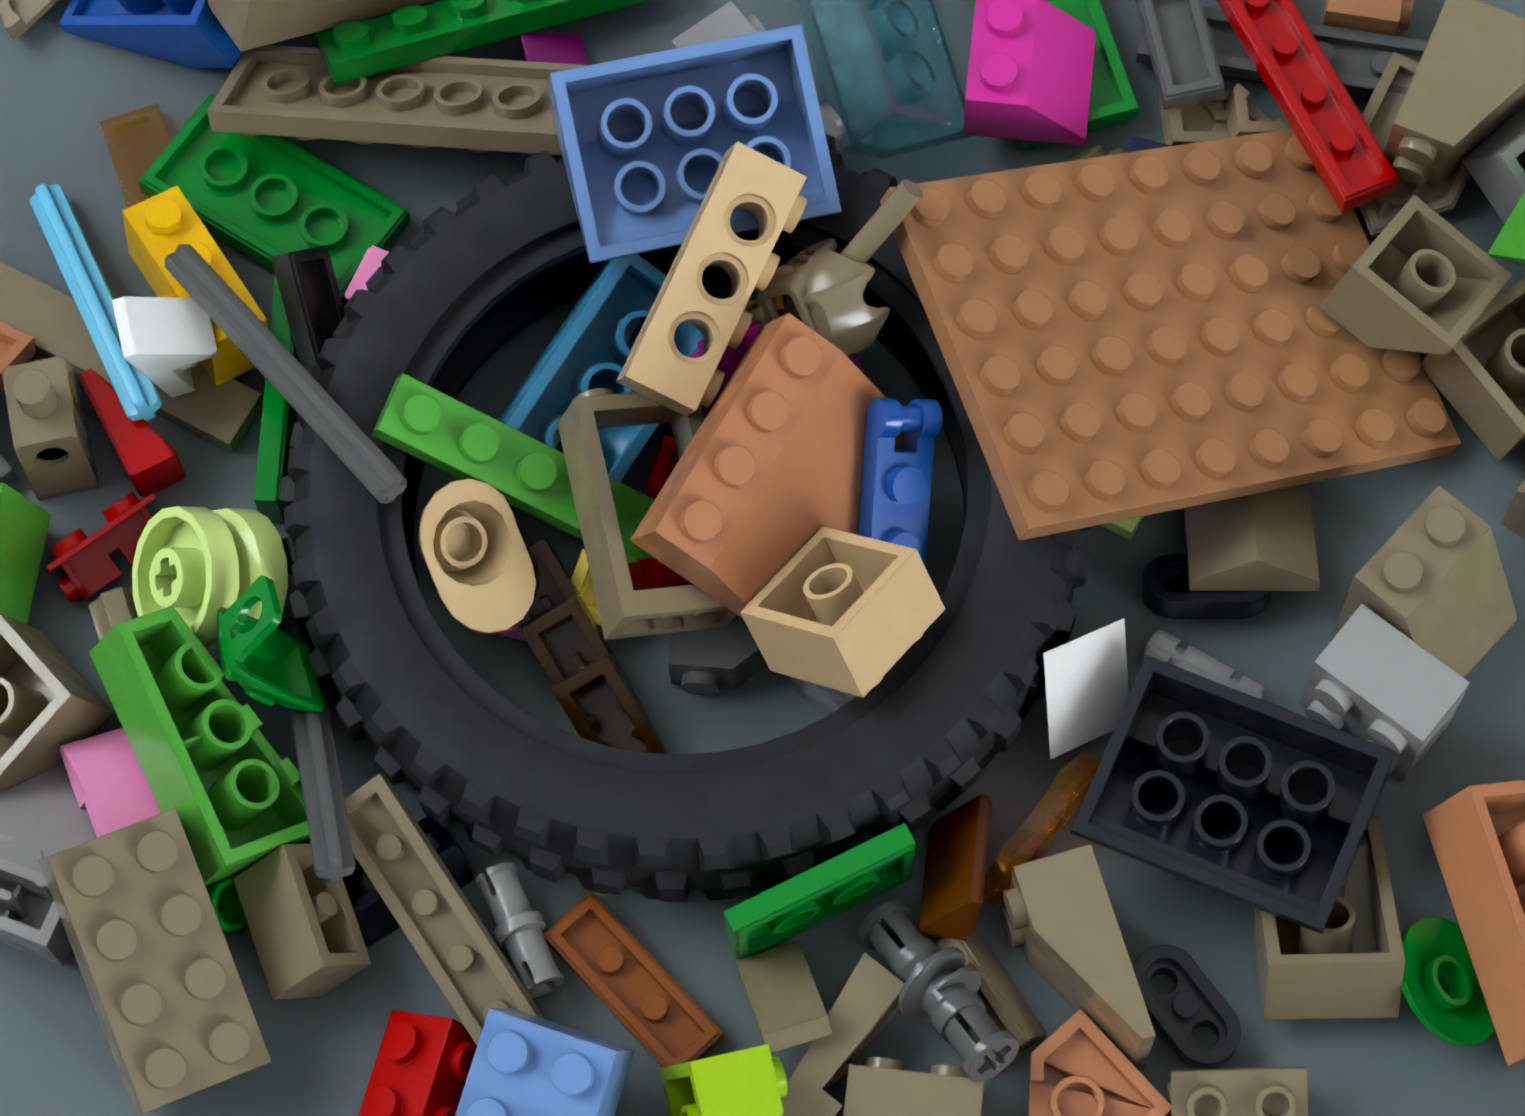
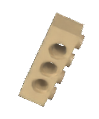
[616,141,808,416]

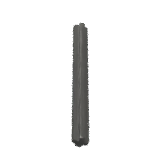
[165,244,407,504]

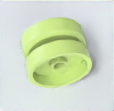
[132,506,288,649]

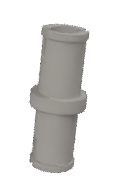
[475,862,565,998]

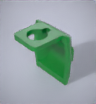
[217,575,325,712]

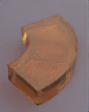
[983,749,1101,906]

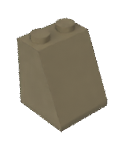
[1384,0,1525,185]
[1334,485,1518,678]

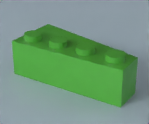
[89,606,311,886]

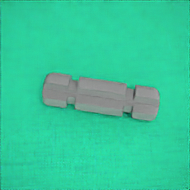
[1142,630,1265,700]

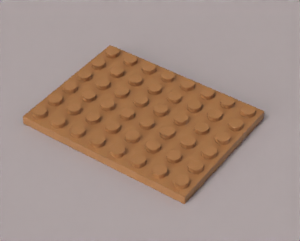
[880,128,1461,541]

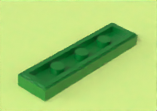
[254,275,298,524]

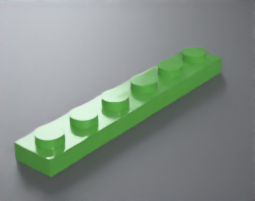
[372,373,663,565]

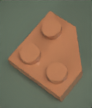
[1028,1009,1171,1116]

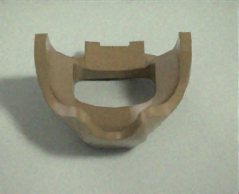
[746,238,891,356]

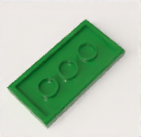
[138,94,411,307]

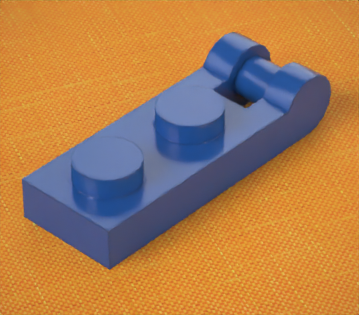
[858,398,943,565]

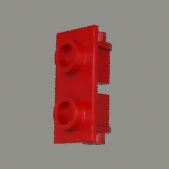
[45,491,156,603]

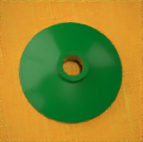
[1401,917,1495,1047]

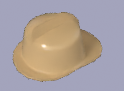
[417,479,536,633]

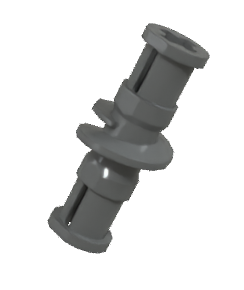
[858,899,1020,1082]

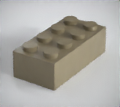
[39,808,271,1113]

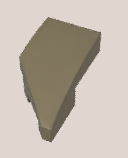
[1159,83,1288,146]

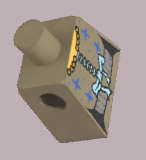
[2,356,100,500]

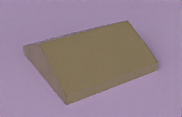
[1182,485,1320,591]

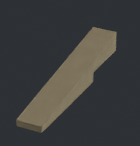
[781,952,905,1116]

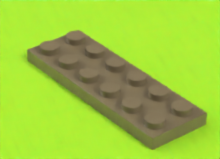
[207,45,588,156]

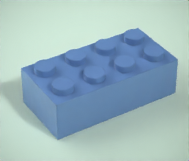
[455,1008,635,1116]

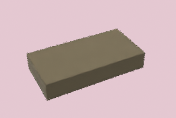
[735,941,832,1053]

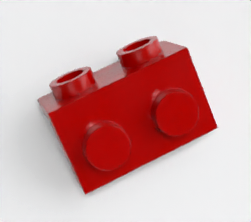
[358,1010,477,1116]

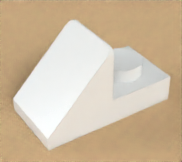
[112,296,217,398]

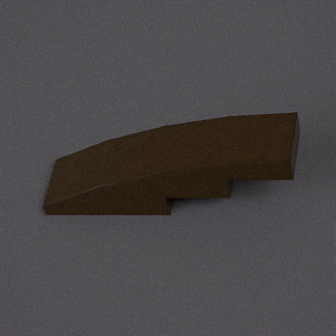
[519,535,667,754]

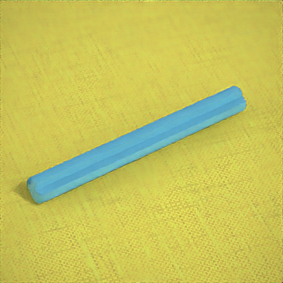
[29,183,162,422]

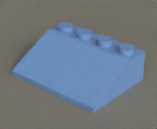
[547,24,842,264]

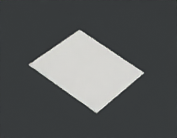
[1043,618,1129,759]

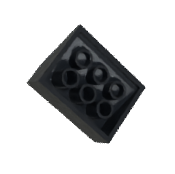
[1071,655,1395,934]

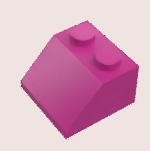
[963,0,1096,145]

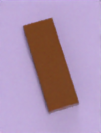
[543,891,725,1068]

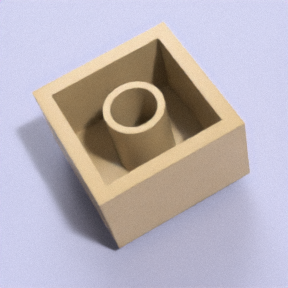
[740,526,945,698]

